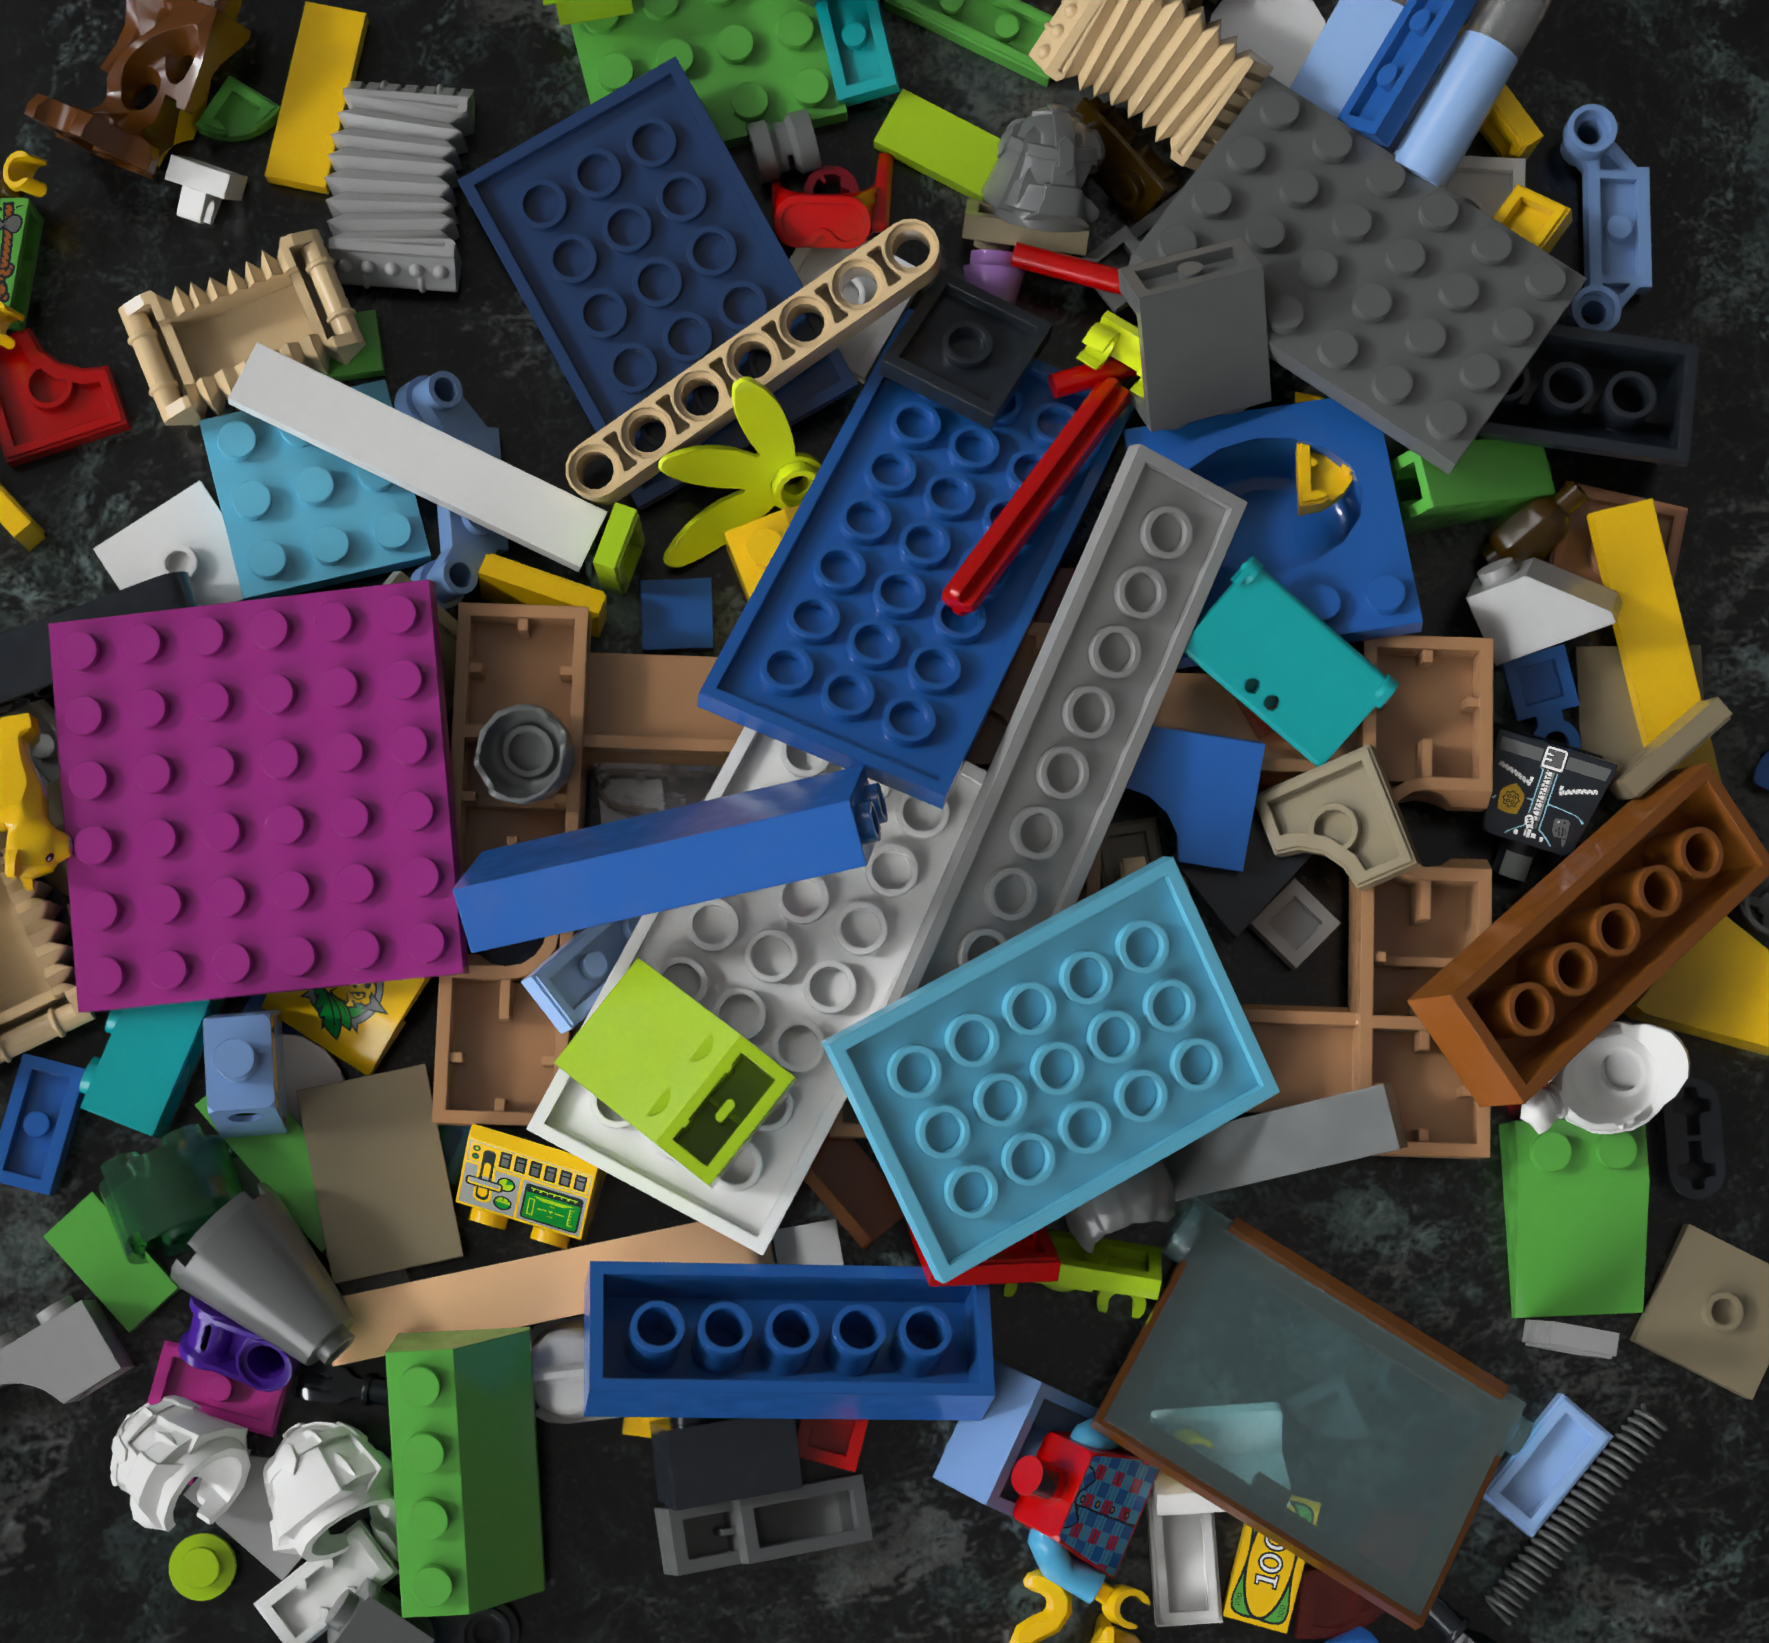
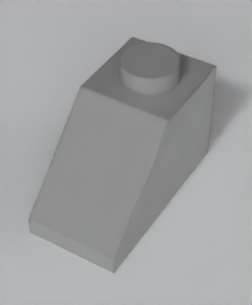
[1466,557,1622,666]

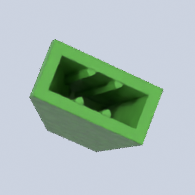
[1390,439,1556,536]

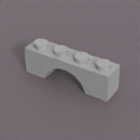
[0,1296,135,1404]

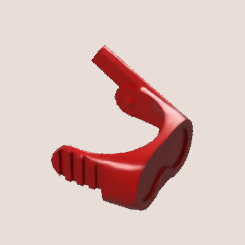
[772,153,894,249]

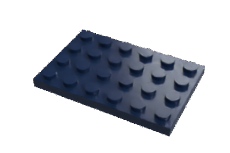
[457,56,860,510]

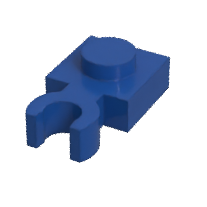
[1500,643,1581,748]

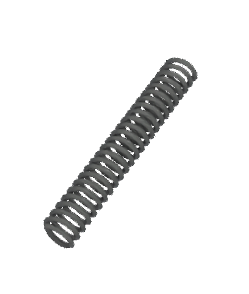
[1485,1403,1669,1626]

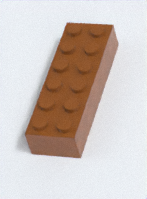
[1407,762,1769,1107]

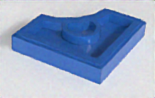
[1126,724,1266,872]

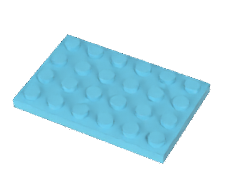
[821,856,1280,1284]

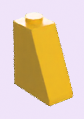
[1623,916,1769,1056]

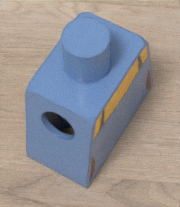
[203,1009,288,1139]

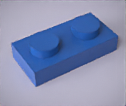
[0,1053,86,1196]

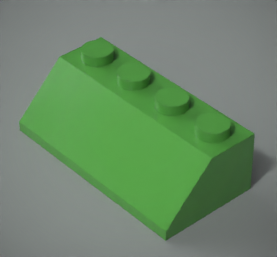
[385,1327,546,1618]

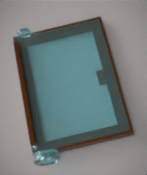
[1090,1197,1534,1630]

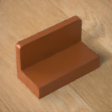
[803,1131,903,1251]

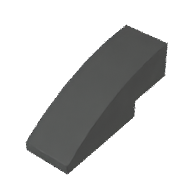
[654,1474,873,1576]

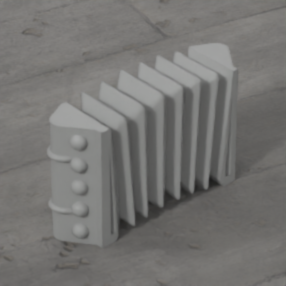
[325,80,475,293]

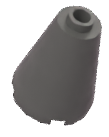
[170,1182,355,1366]

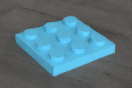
[199,379,431,601]

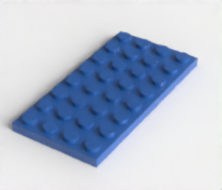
[697,308,1135,809]

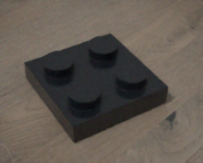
[880,270,1053,430]

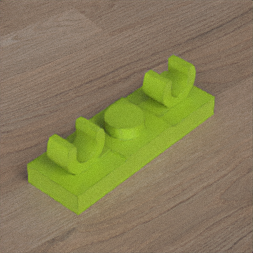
[1004,1229,1162,1318]

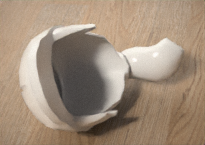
[1520,1021,1690,1134]

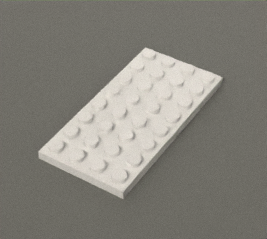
[526,727,987,1256]

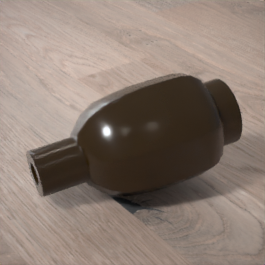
[1480,480,1589,564]

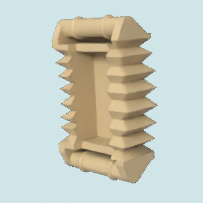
[1028,0,1274,170]
[118,229,366,426]
[0,831,96,1063]

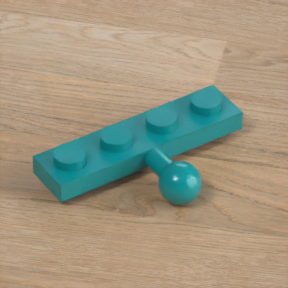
[816,0,901,107]

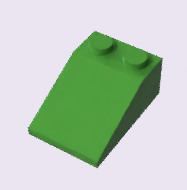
[1499,1119,1650,1318]

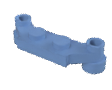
[1560,104,1652,332]
[394,371,509,611]

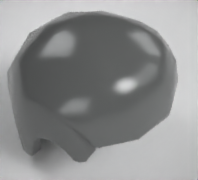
[474,703,575,805]

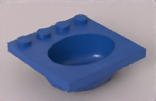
[1123,398,1423,669]

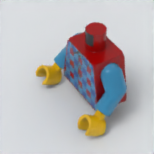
[1011,1418,1213,1629]

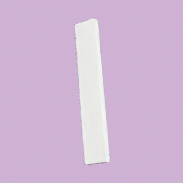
[228,342,607,572]

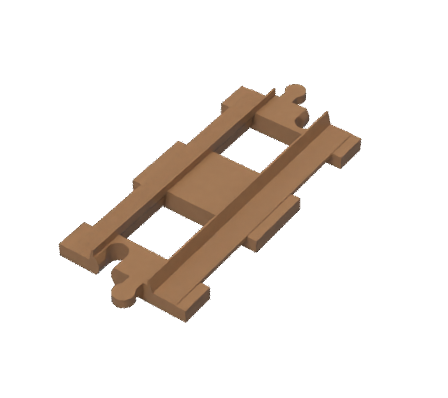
[432,602,1493,1159]

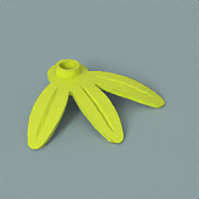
[658,376,822,568]

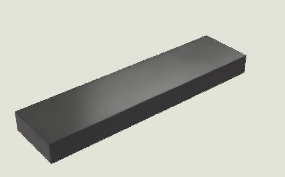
[1165,1082,1408,1201]

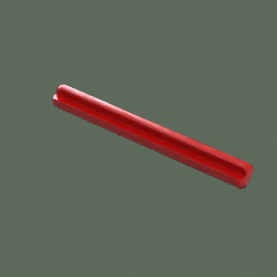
[942,377,1130,617]

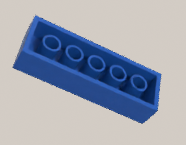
[584,1261,995,1421]

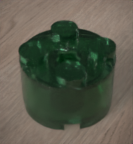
[99,1124,245,1264]

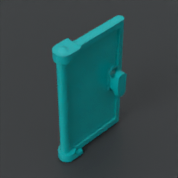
[1183,556,1399,767]

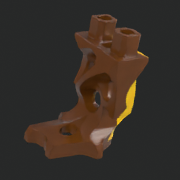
[24,0,251,179]

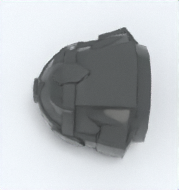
[981,103,1105,232]

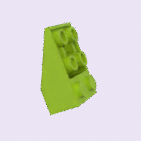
[554,958,796,1189]

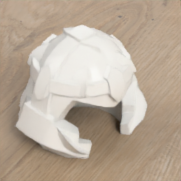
[110,1395,251,1532]
[263,1421,395,1562]

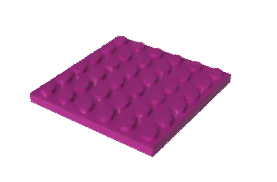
[48,579,469,1013]

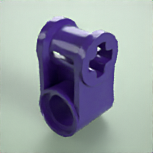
[178,1295,301,1392]

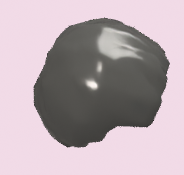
[1065,1158,1175,1253]

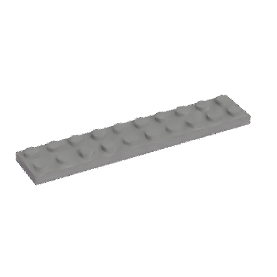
[886,444,1248,1006]

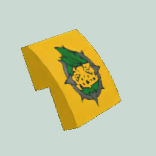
[261,977,431,1076]

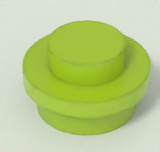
[169,1533,237,1601]

